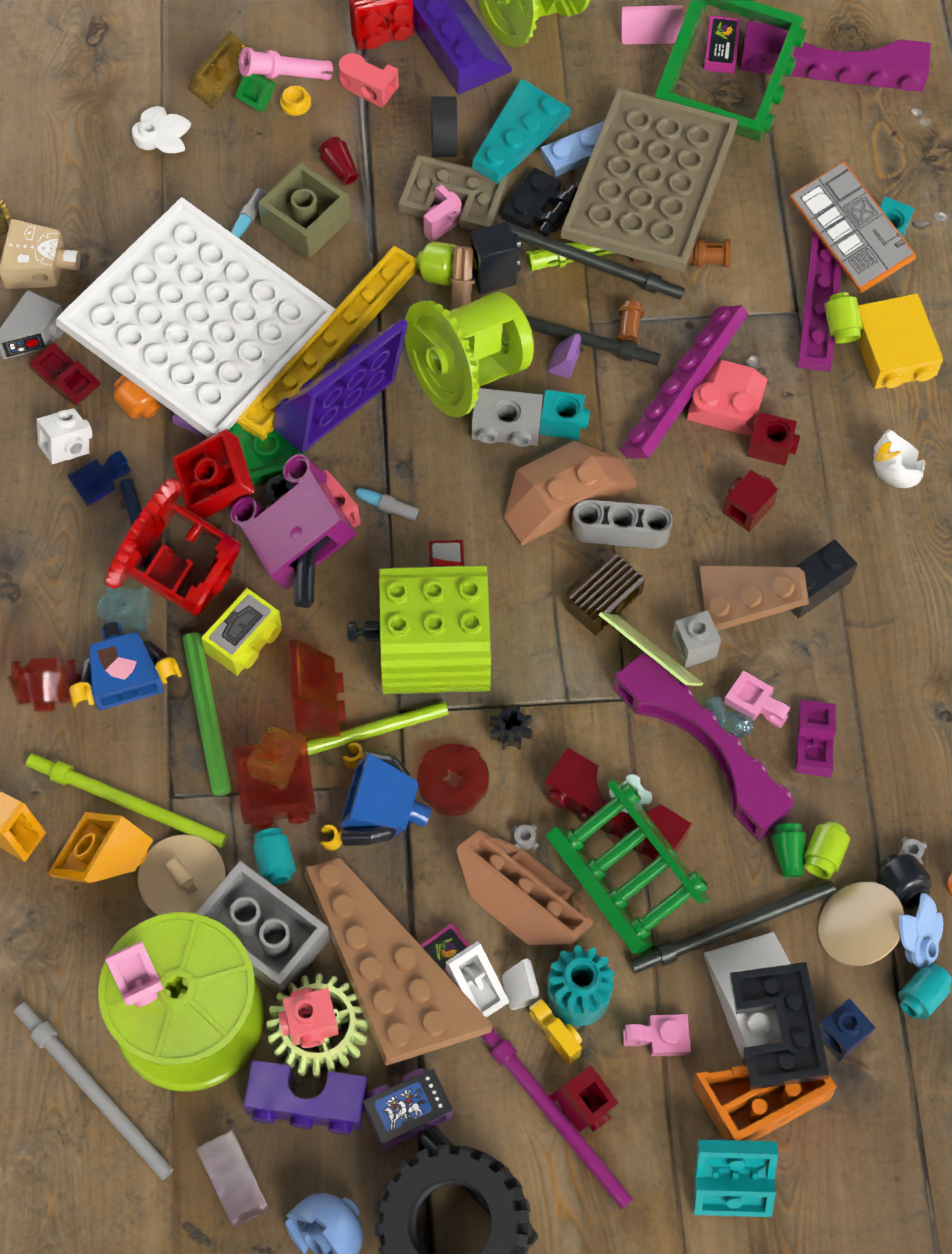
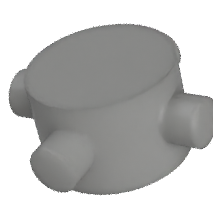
[511,824,539,850]
[898,837,927,864]

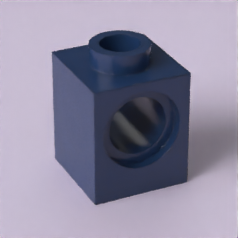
[819,998,876,1062]

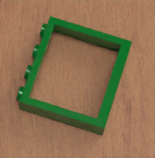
[654,0,807,142]

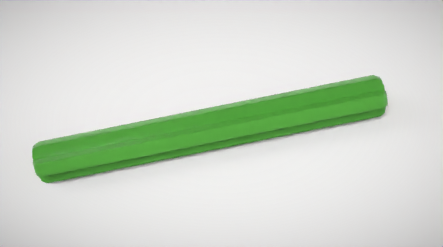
[182,632,232,797]

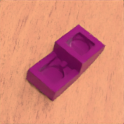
[795,700,836,777]

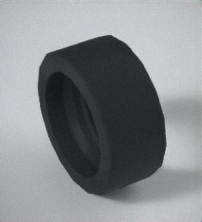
[431,96,457,157]

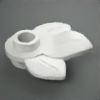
[132,106,191,153]

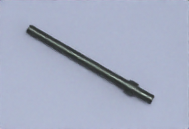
[502,221,685,300]
[526,315,661,366]
[629,880,836,974]

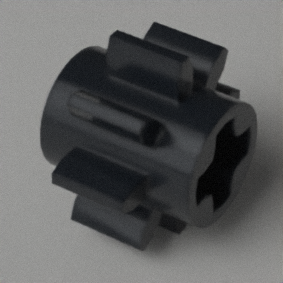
[489,705,532,750]

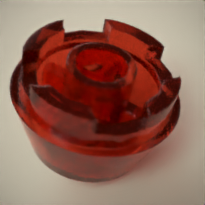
[7,658,80,712]

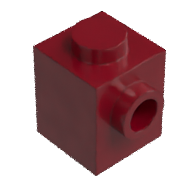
[722,469,778,532]

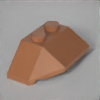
[504,441,637,546]
[456,830,593,945]

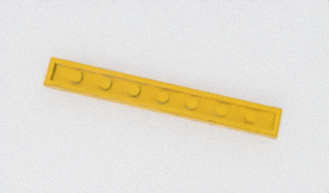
[236,246,418,441]

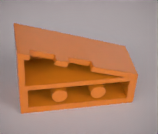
[692,1065,837,1141]

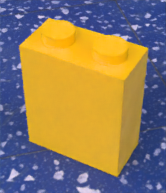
[856,293,943,389]

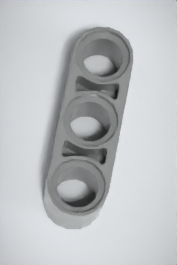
[571,500,673,549]

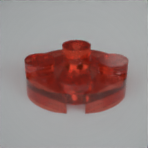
[417,744,489,816]

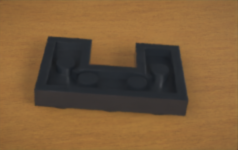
[729,962,829,1090]

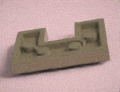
[398,155,508,231]

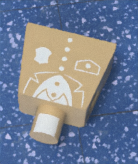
[0,219,80,289]

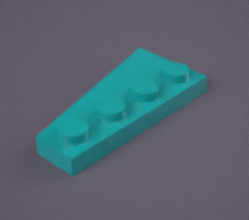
[472,78,571,184]

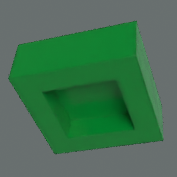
[235,73,277,111]

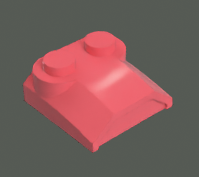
[687,360,768,437]

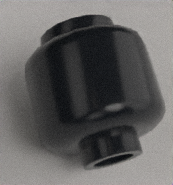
[876,854,932,909]

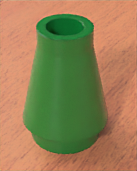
[770,823,806,878]

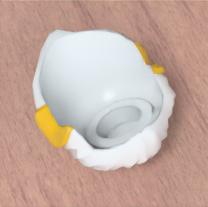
[873,429,925,488]

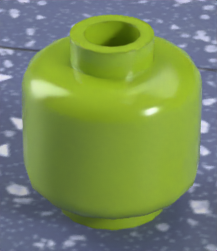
[416,241,459,286]

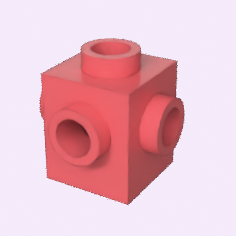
[278,988,339,1048]

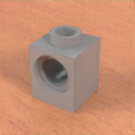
[671,610,721,668]

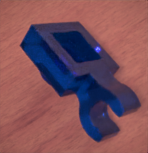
[68,450,131,506]

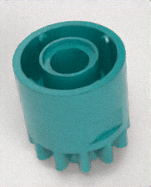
[546,945,615,1027]

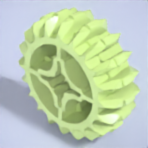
[266,973,369,1078]

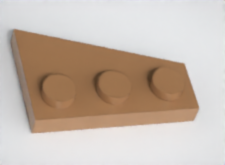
[700,566,809,631]

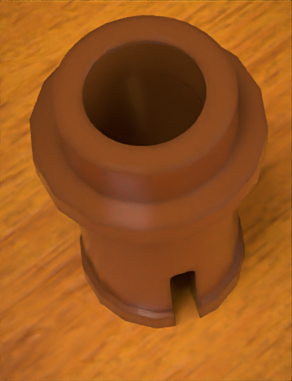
[617,300,644,343]

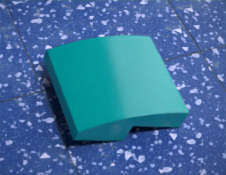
[693,1139,779,1217]

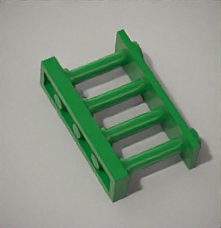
[546,780,711,954]

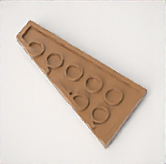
[304,858,493,1066]

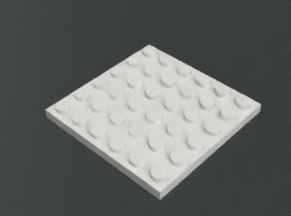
[56,197,335,438]

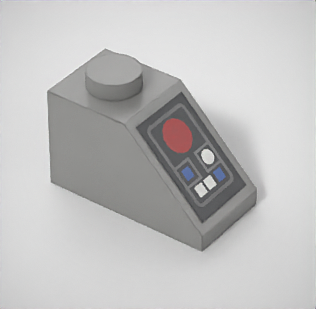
[0,290,64,360]

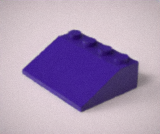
[273,319,408,454]

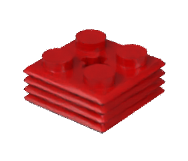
[349,0,415,50]
[172,429,255,519]

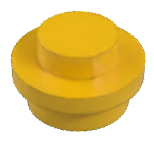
[280,85,311,116]

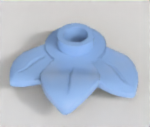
[899,893,943,968]

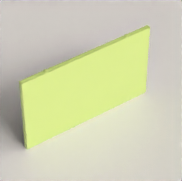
[599,612,703,686]

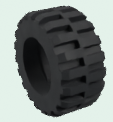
[374,1144,532,1254]

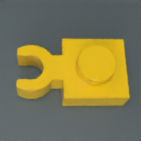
[529,999,582,1066]

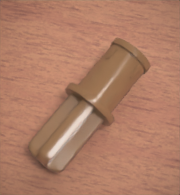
[449,246,475,311]

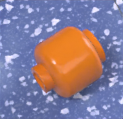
[113,375,161,420]

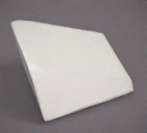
[502,959,539,1010]

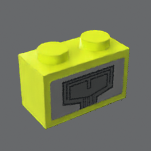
[201,588,282,676]

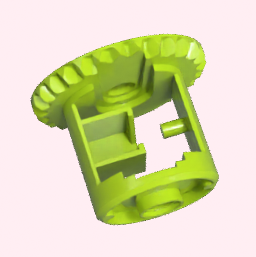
[478,0,590,48]
[405,292,534,417]

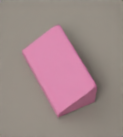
[620,5,683,45]

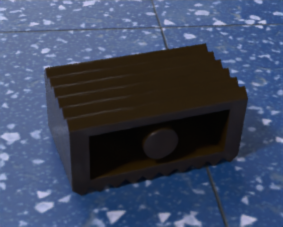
[565,553,645,635]

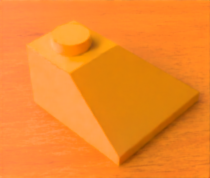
[47,812,153,883]

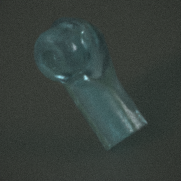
[705,697,754,738]

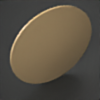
[138,835,226,915]
[818,882,904,966]

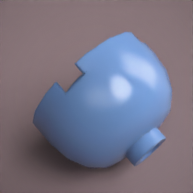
[285,1193,363,1254]

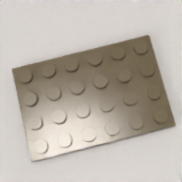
[561,88,738,272]

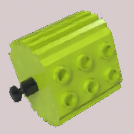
[347,565,491,694]

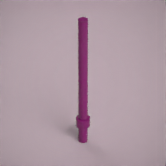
[481,1028,633,1210]

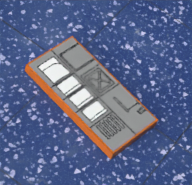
[790,161,916,294]

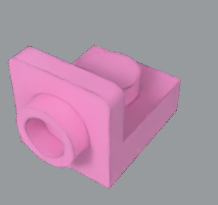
[423,184,462,242]

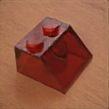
[289,639,346,740]

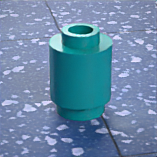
[252,828,296,886]
[898,963,952,1019]

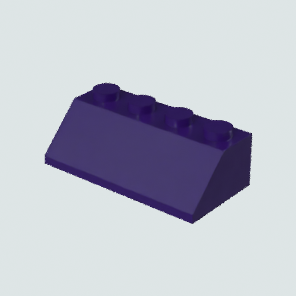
[413,0,512,95]

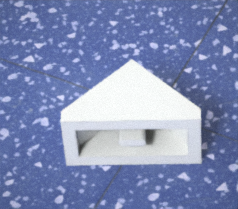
[446,941,509,1017]

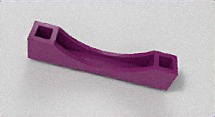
[740,21,931,92]
[613,652,794,842]

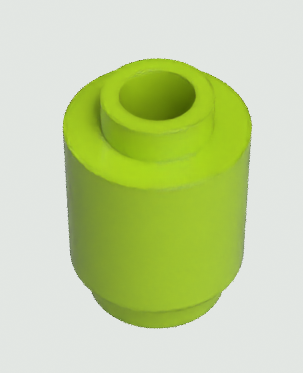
[824,292,863,344]
[804,822,851,879]

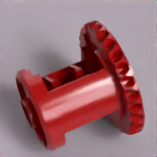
[104,477,241,616]

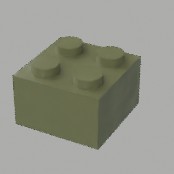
[258,162,351,259]

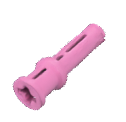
[239,47,333,81]

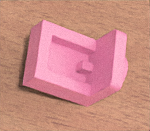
[105,940,163,1007]

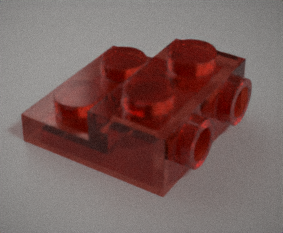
[234,737,317,829]

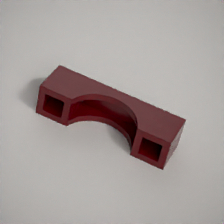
[543,747,692,864]

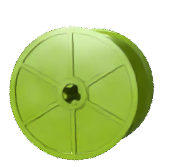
[98,912,264,1092]

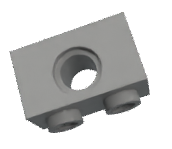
[472,388,543,447]

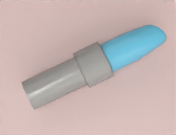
[231,188,267,238]
[356,488,419,521]

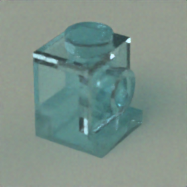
[97,587,153,634]

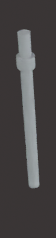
[14,1002,174,1180]

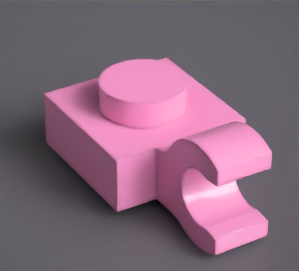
[724,671,790,728]
[623,1014,691,1056]

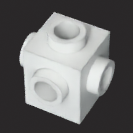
[37,408,92,464]

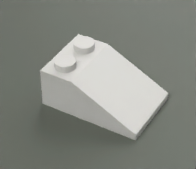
[703,932,791,1060]

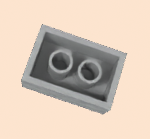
[196,861,330,994]

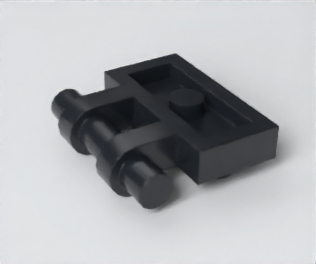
[501,167,578,237]

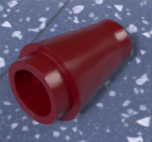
[318,137,359,186]

